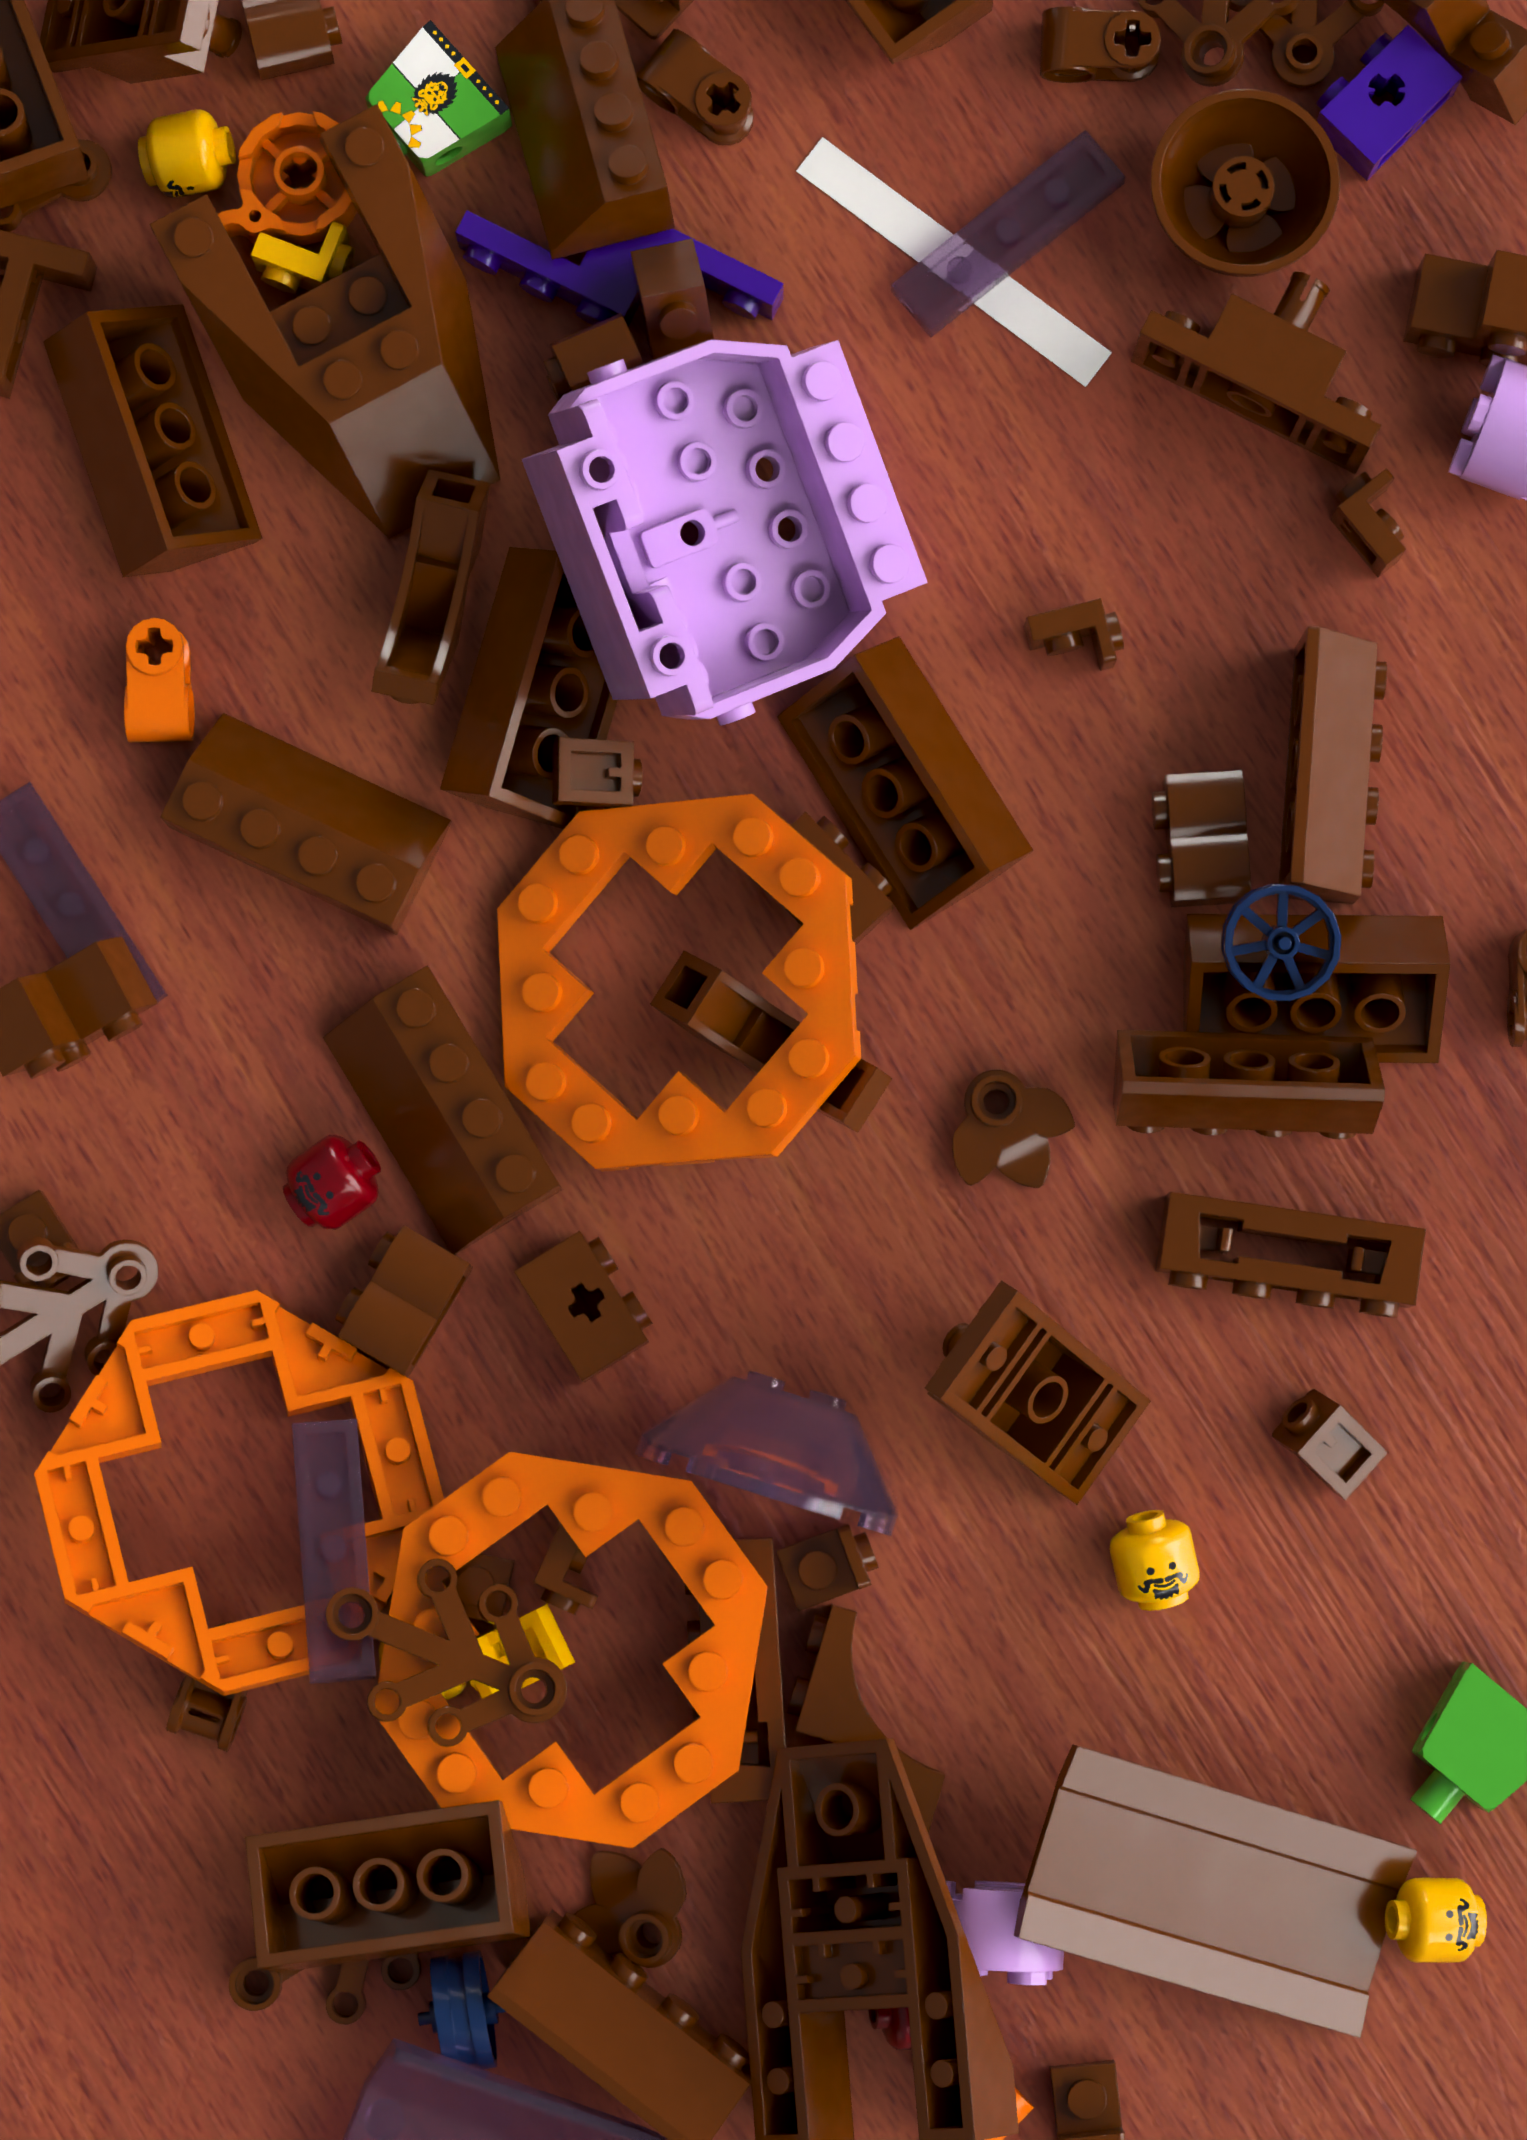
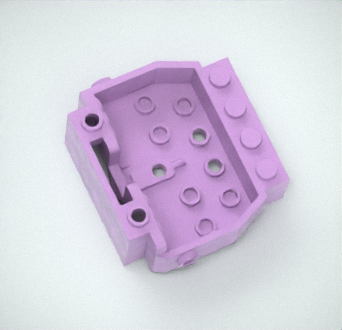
[521,340,928,726]

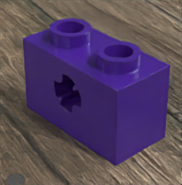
[1316,25,1462,181]

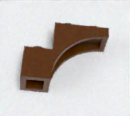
[1382,0,1527,125]
[371,469,491,705]
[650,951,892,1133]
[787,1604,945,1834]

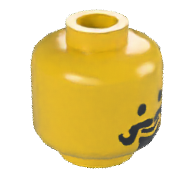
[138,109,236,198]
[1110,1510,1199,1611]
[1385,1878,1487,1963]

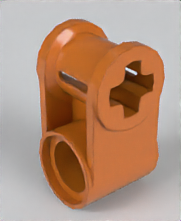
[124,618,195,742]

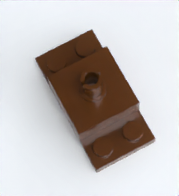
[40,0,242,84]
[1131,271,1381,474]
[925,1280,1151,1505]

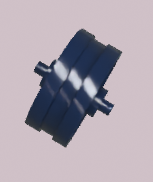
[1220,883,1341,1001]
[418,1950,506,2075]

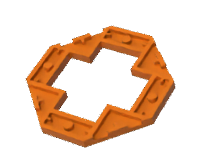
[497,794,861,1172]
[34,1290,444,1696]
[374,1452,768,1848]

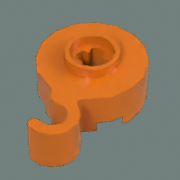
[217,111,357,245]

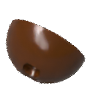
[1151,89,1340,277]

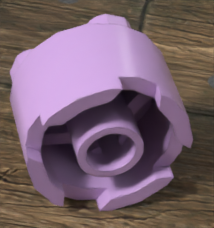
[1448,354,1527,500]
[946,1881,1064,1985]

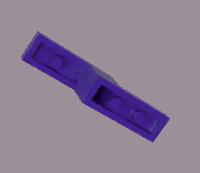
[455,210,784,327]

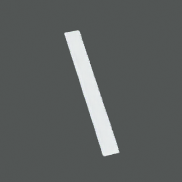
[796,137,1112,387]

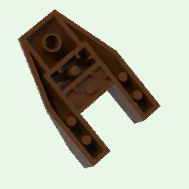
[150,104,500,539]
[741,1738,1019,2140]

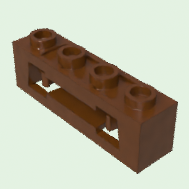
[1155,1192,1426,1318]
[685,1537,786,1804]

